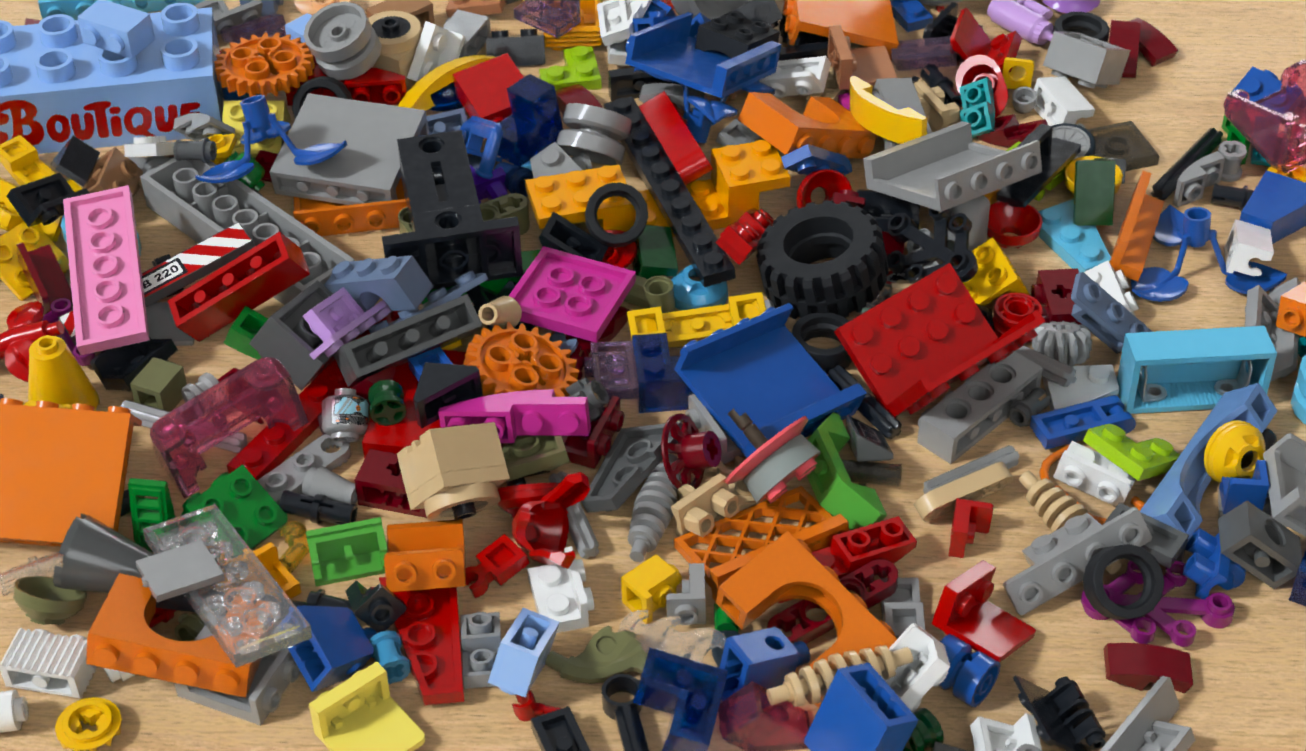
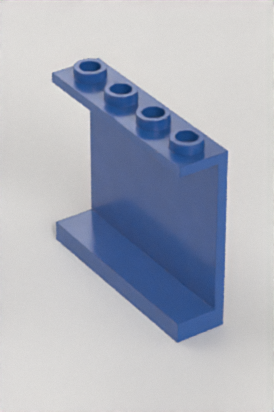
[625,12,782,98]
[674,303,867,458]

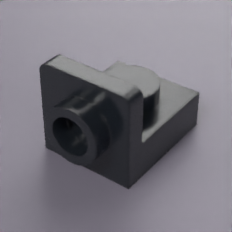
[345,581,407,633]

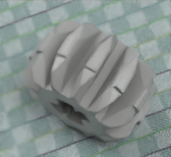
[1032,320,1092,366]

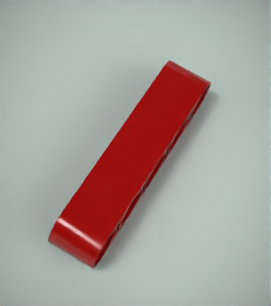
[639,91,713,186]

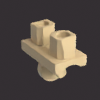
[914,81,960,132]
[671,473,740,538]

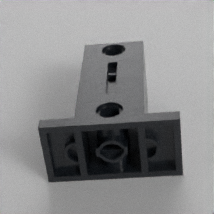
[382,130,523,290]

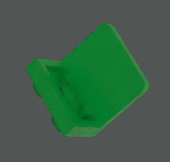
[178,464,288,561]

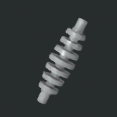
[628,454,680,562]

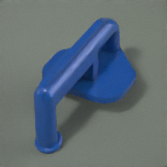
[460,116,503,179]

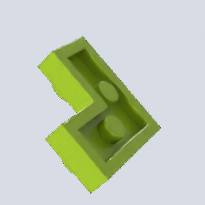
[539,46,602,95]
[1083,424,1180,481]

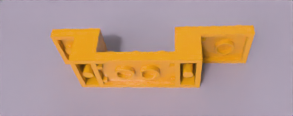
[525,140,791,237]

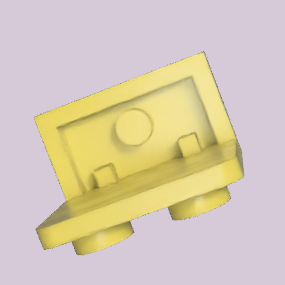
[222,100,291,157]
[309,662,425,751]

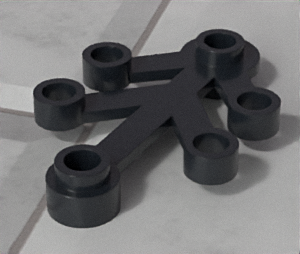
[887,208,978,284]

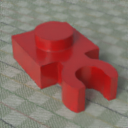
[463,534,530,598]

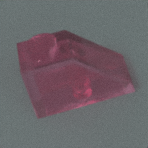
[717,681,810,751]

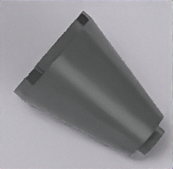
[53,513,155,593]

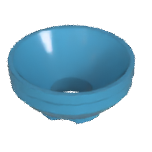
[671,265,728,311]

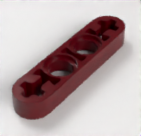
[767,559,898,644]

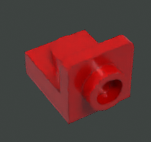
[948,498,994,558]

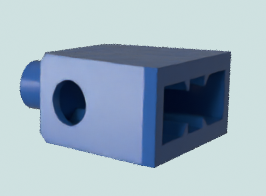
[278,605,377,692]
[714,627,810,718]

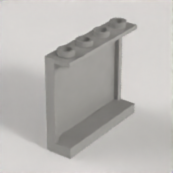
[269,93,429,205]
[863,121,1042,212]

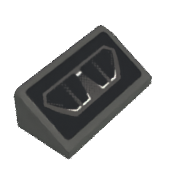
[846,415,893,462]

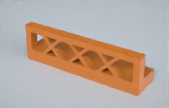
[1109,170,1165,282]

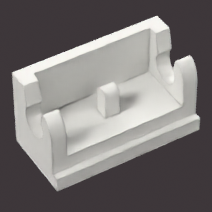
[1034,76,1095,128]
[1224,219,1274,276]

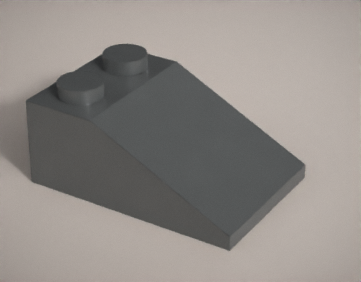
[249,280,359,390]

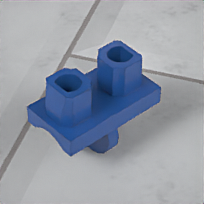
[1183,528,1246,600]

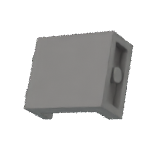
[1263,433,1306,537]
[174,614,300,726]

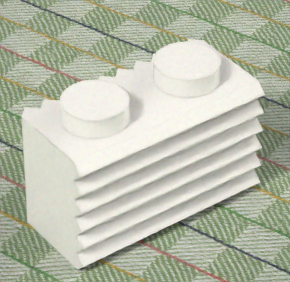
[0,628,98,698]

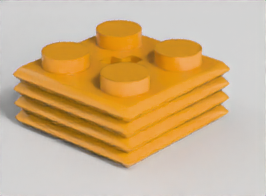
[543,0,602,51]

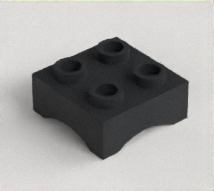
[695,12,780,58]

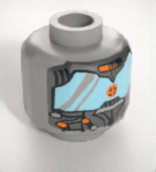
[322,388,369,443]

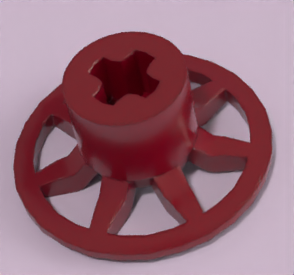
[661,413,722,490]

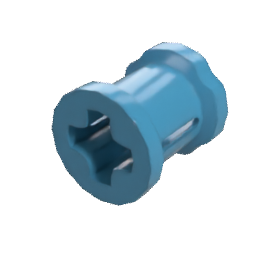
[369,630,411,684]

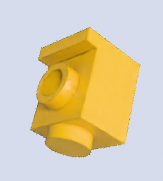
[621,554,682,624]

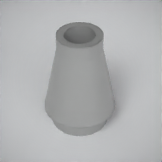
[302,466,357,504]

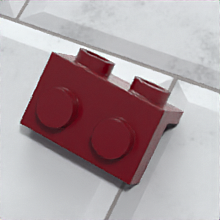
[562,396,625,469]

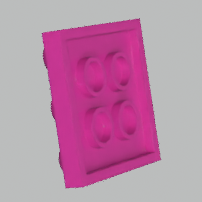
[509,246,636,343]

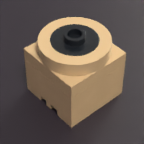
[368,11,423,92]
[397,422,510,521]

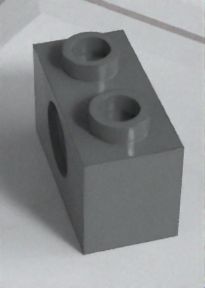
[1218,500,1304,589]

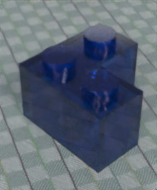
[498,74,563,166]
[632,333,694,413]
[633,647,728,751]

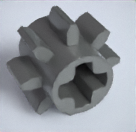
[566,377,609,422]

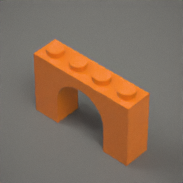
[738,92,878,159]
[715,531,897,708]
[86,573,274,698]

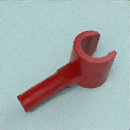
[512,690,562,722]

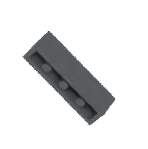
[333,294,482,387]

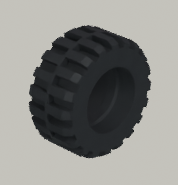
[756,201,889,319]

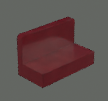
[16,242,73,315]

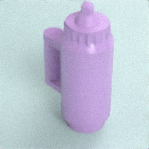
[987,0,1054,45]

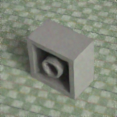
[1043,31,1130,88]

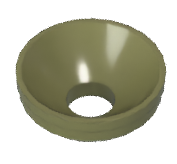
[13,576,87,625]

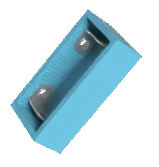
[1117,326,1277,414]

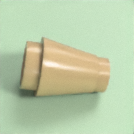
[478,296,522,329]

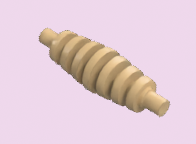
[1019,471,1122,574]
[766,645,913,707]

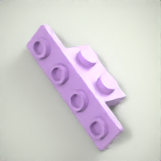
[303,287,392,360]

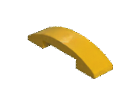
[398,55,496,111]
[850,76,927,144]
[0,135,82,192]
[627,292,766,347]

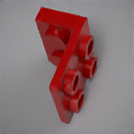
[950,7,1022,73]
[931,560,1036,662]

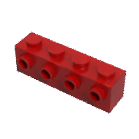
[168,231,310,342]

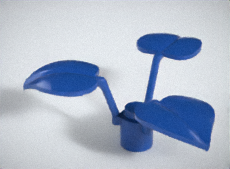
[633,68,775,143]
[195,95,347,183]
[1131,205,1287,302]

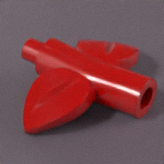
[0,301,64,382]

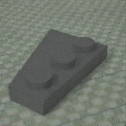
[581,421,683,513]

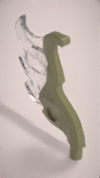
[545,610,726,712]

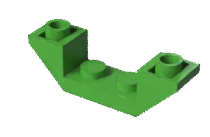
[807,412,887,530]

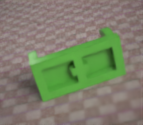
[306,517,388,587]

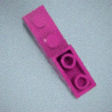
[438,389,591,443]

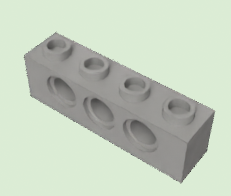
[917,351,1043,464]

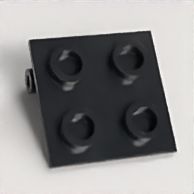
[1013,675,1106,751]

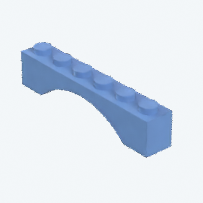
[1140,383,1278,543]

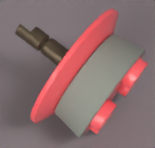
[725,409,821,504]

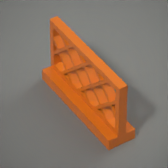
[674,486,849,602]

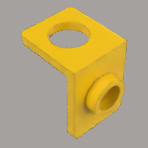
[1002,57,1034,89]

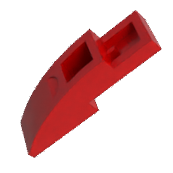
[286,65,407,106]
[715,208,775,265]
[778,516,917,604]

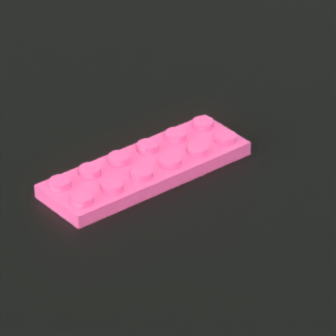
[63,185,150,356]

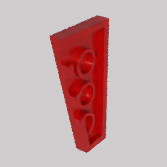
[379,577,465,706]

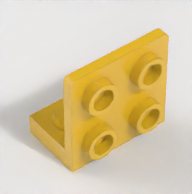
[0,222,69,301]
[963,237,1031,306]

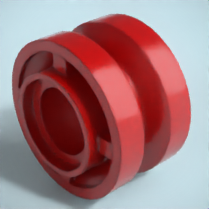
[993,292,1043,343]

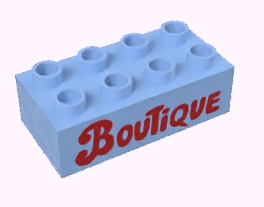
[0,3,223,154]

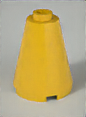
[28,335,100,411]

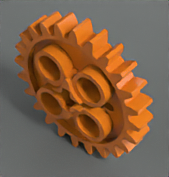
[214,33,315,98]
[463,322,579,397]

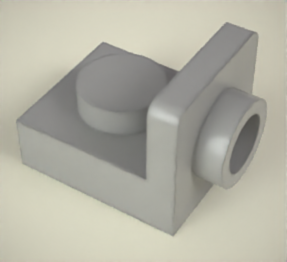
[666,563,706,625]

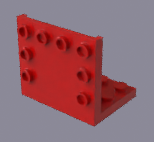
[834,263,1046,417]

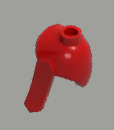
[512,472,590,569]

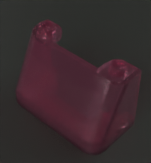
[1224,60,1306,173]
[150,357,309,499]

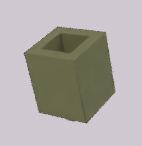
[130,357,187,412]

